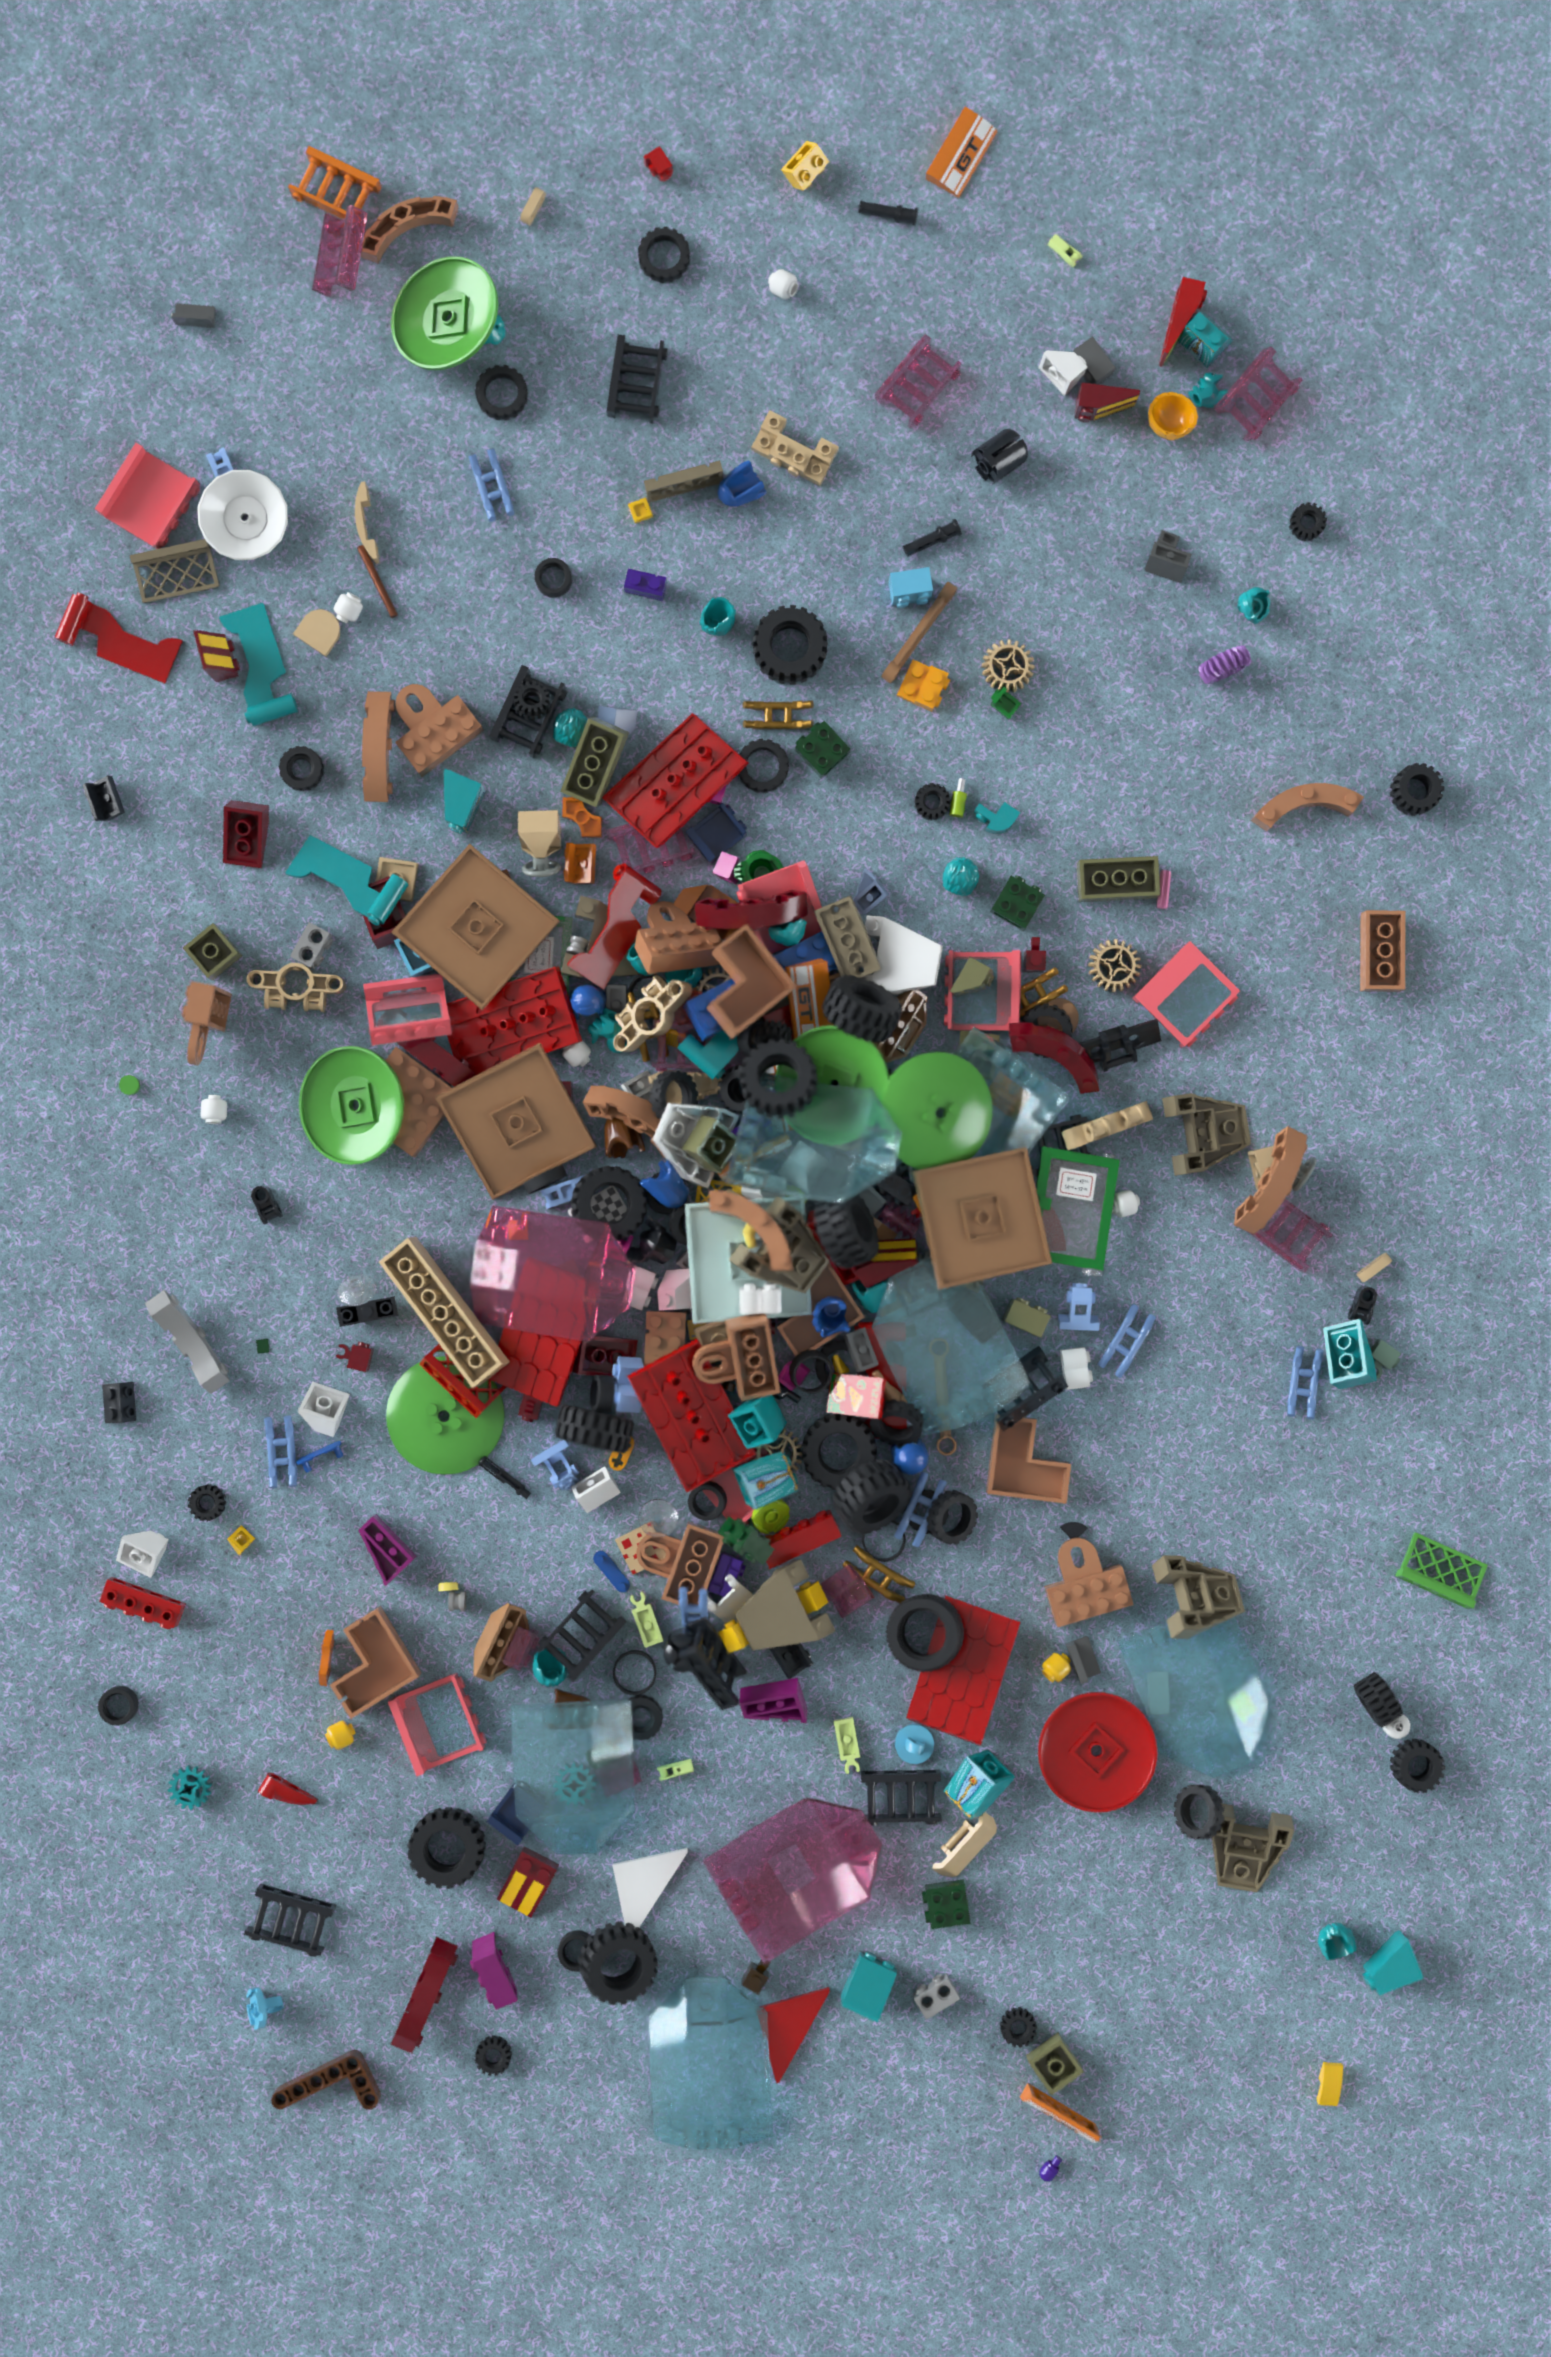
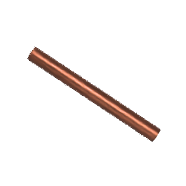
[357,545,398,618]

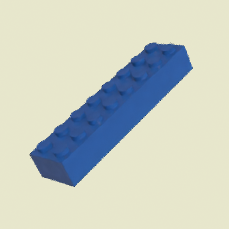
[683,931,838,1042]

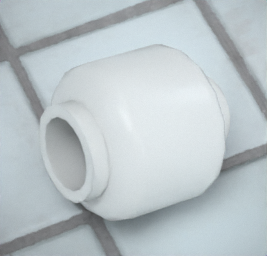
[768,269,798,299]
[334,592,363,623]
[562,1040,591,1067]
[201,1095,227,1124]
[1112,1190,1140,1218]
[1383,1714,1410,1739]

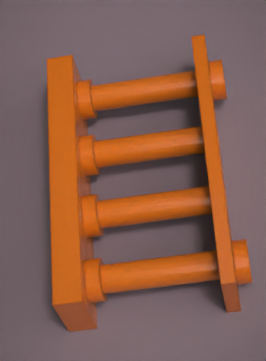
[288,146,382,228]

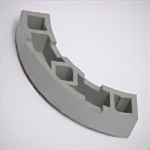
[145,1290,230,1394]

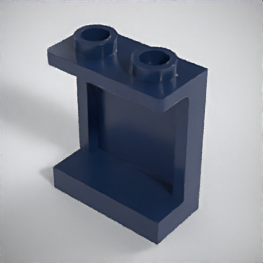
[685,803,747,865]
[486,1780,548,1846]

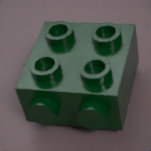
[795,721,851,779]
[990,875,1045,931]
[717,1517,775,1565]
[922,1879,971,1929]

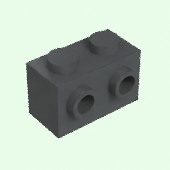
[1073,336,1115,385]

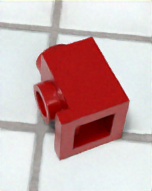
[643,146,673,182]

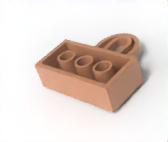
[395,684,484,777]
[634,901,722,974]
[182,981,232,1066]
[693,1313,780,1401]
[637,1521,723,1605]
[1044,1538,1134,1627]

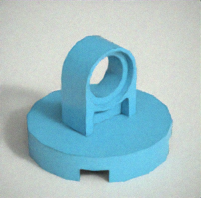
[895,1723,934,1764]
[247,1987,284,2030]

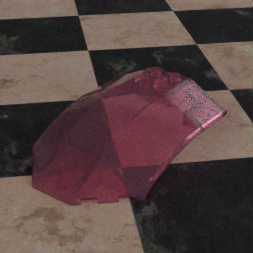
[470,1205,635,1341]
[702,1797,882,1965]

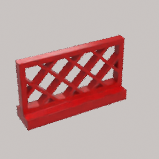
[419,1344,507,1419]

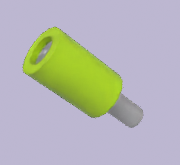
[949,779,967,818]

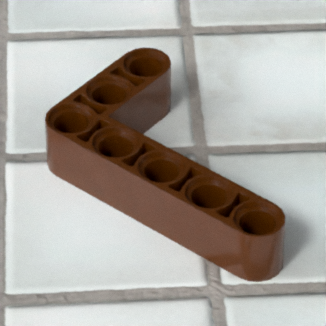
[271,2050,381,2110]

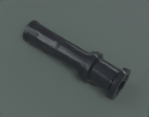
[858,200,919,226]
[902,519,962,557]

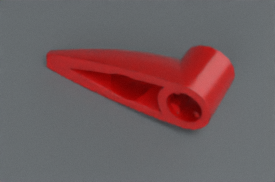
[258,1772,318,1805]

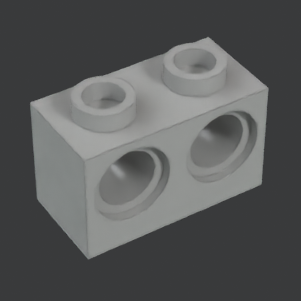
[290,922,333,969]
[913,1973,960,2020]

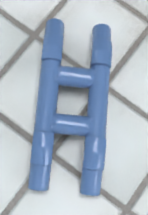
[468,448,515,522]
[1098,1304,1156,1378]
[1287,1346,1324,1420]
[264,1415,297,1489]
[894,1472,947,1547]
[679,1587,711,1628]

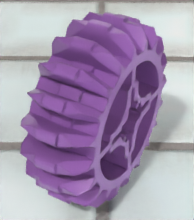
[1198,645,1252,684]

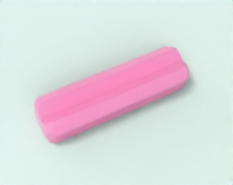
[1157,870,1171,909]

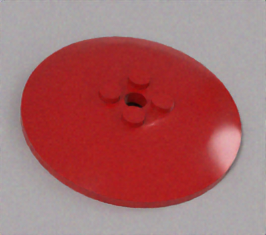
[1038,1692,1157,1813]

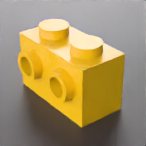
[781,141,829,191]

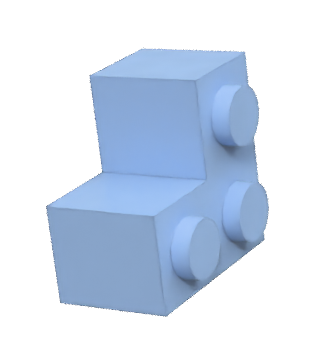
[612,1356,643,1413]

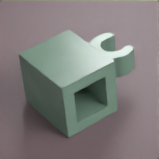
[1371,1339,1402,1379]

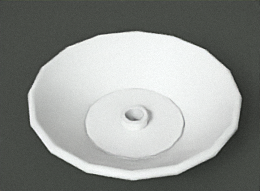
[198,470,288,560]

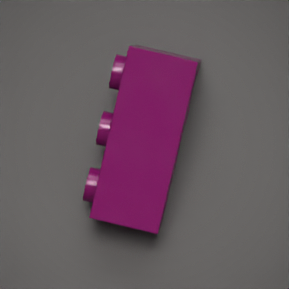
[358,1514,417,1587]
[739,1678,807,1723]
[470,1932,518,2010]

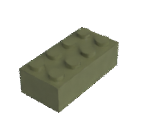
[560,716,629,807]
[1077,856,1160,902]

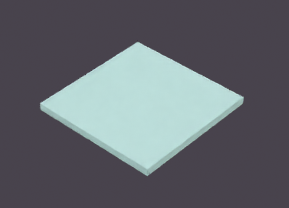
[685,1196,812,1324]

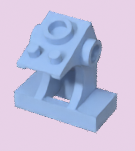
[1058,1283,1100,1331]
[531,1440,579,1491]

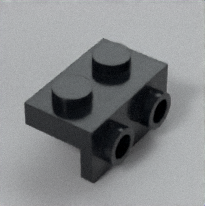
[83,776,125,821]
[874,1168,917,1208]
[102,1382,136,1424]
[769,1643,813,1679]

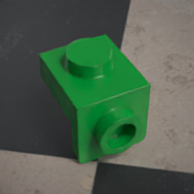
[990,687,1022,720]

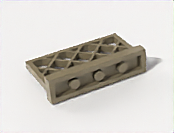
[129,539,220,603]

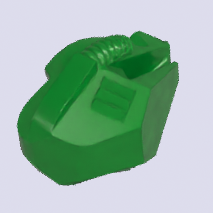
[734,850,784,883]

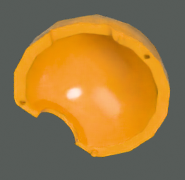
[1148,392,1198,440]

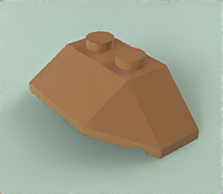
[872,989,928,1063]
[473,1603,530,1682]

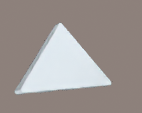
[612,1848,688,1928]

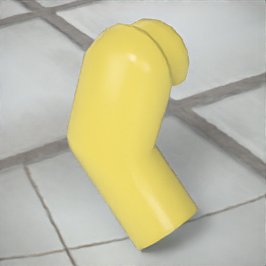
[743,1223,757,1249]

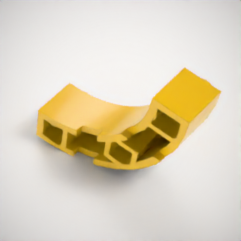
[718,1581,829,1654]

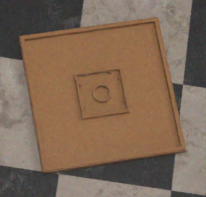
[392,844,560,1010]
[435,1043,597,1200]
[912,1147,1052,1290]

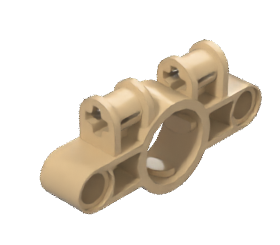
[247,963,346,1012]
[613,975,692,1052]
[1061,1101,1153,1150]

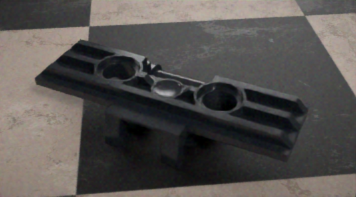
[1079,1019,1161,1072]

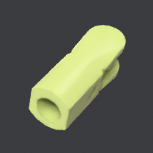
[1048,234,1082,267]
[657,1759,694,1781]

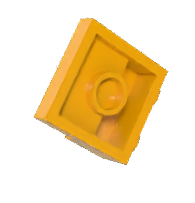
[897,659,951,712]

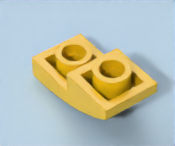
[1316,2062,1343,2106]

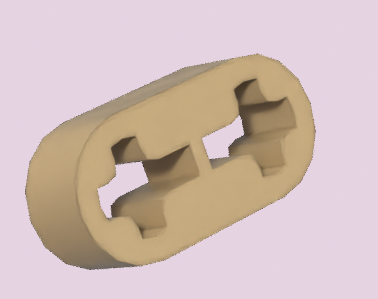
[520,187,546,225]
[1356,1253,1392,1283]

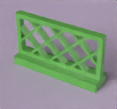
[1395,1532,1488,1609]

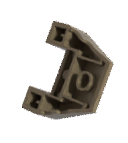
[561,896,641,979]
[1162,1093,1251,1176]
[728,1196,829,1294]
[1152,1555,1245,1639]
[735,1559,835,1650]
[1211,1803,1294,1892]

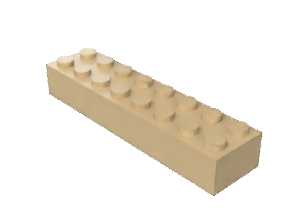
[379,1237,509,1388]

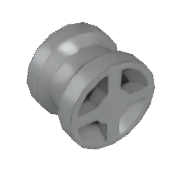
[566,936,589,955]
[448,1591,467,1612]

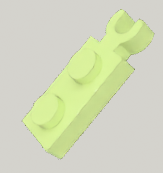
[630,1591,664,1648]
[833,1717,860,1774]

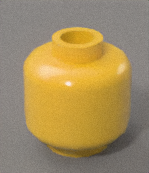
[1042,1653,1071,1682]
[325,1720,356,1750]

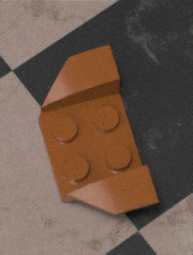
[673,885,739,941]

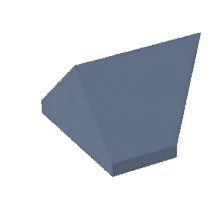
[597,705,638,736]
[853,868,889,916]

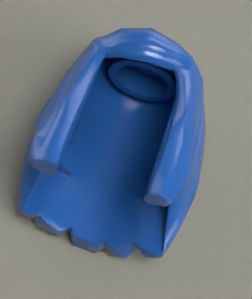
[717,460,766,507]
[569,984,607,1020]
[640,1160,689,1208]
[812,1296,850,1338]
[891,1438,929,1475]

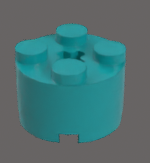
[852,1277,898,1313]

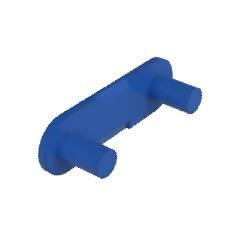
[296,1441,343,1473]
[593,1551,630,1592]

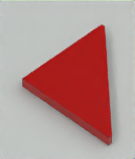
[756,1987,830,2084]

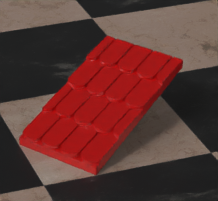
[602,713,749,848]
[438,966,582,1077]
[488,1257,600,1407]
[627,1339,756,1493]
[906,1596,1020,1746]

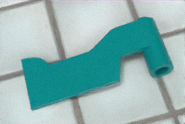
[219,603,298,726]
[285,835,409,926]
[678,996,788,1080]

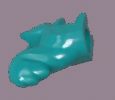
[1188,372,1235,411]
[588,1008,627,1053]

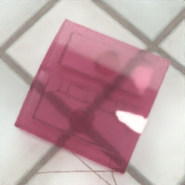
[820,1565,875,1618]

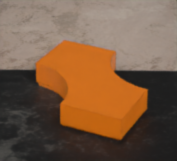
[562,797,602,838]
[318,1630,334,1686]

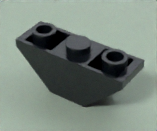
[336,1296,399,1327]

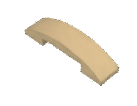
[355,481,380,564]

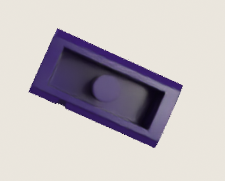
[624,568,667,601]
[708,1551,746,1597]

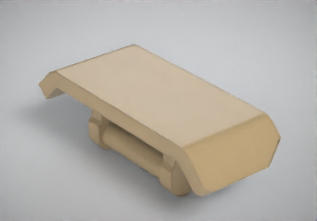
[932,1812,997,1877]

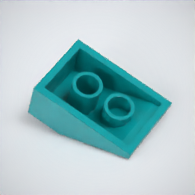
[1323,1319,1377,1389]

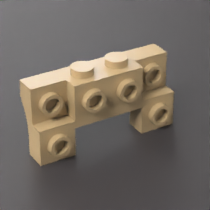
[751,410,839,486]

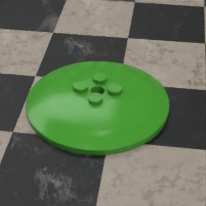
[391,256,498,371]
[775,1025,889,1146]
[299,1046,404,1165]
[879,1052,992,1170]
[386,1356,505,1475]

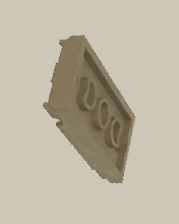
[644,460,723,503]
[814,896,881,977]

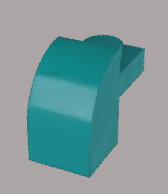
[974,802,1020,834]

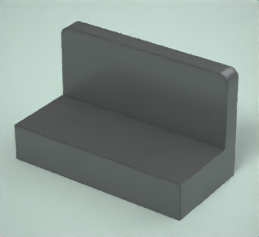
[171,303,216,328]
[1144,542,1192,583]
[846,1174,887,1216]
[843,1327,879,1372]
[1065,1636,1101,1684]

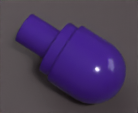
[1039,2155,1062,2182]

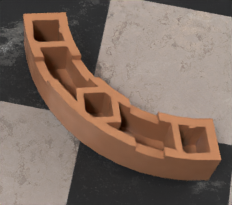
[357,196,459,264]
[362,691,396,802]
[1251,783,1364,832]
[583,1086,666,1158]
[1234,1126,1307,1235]
[709,1191,793,1272]

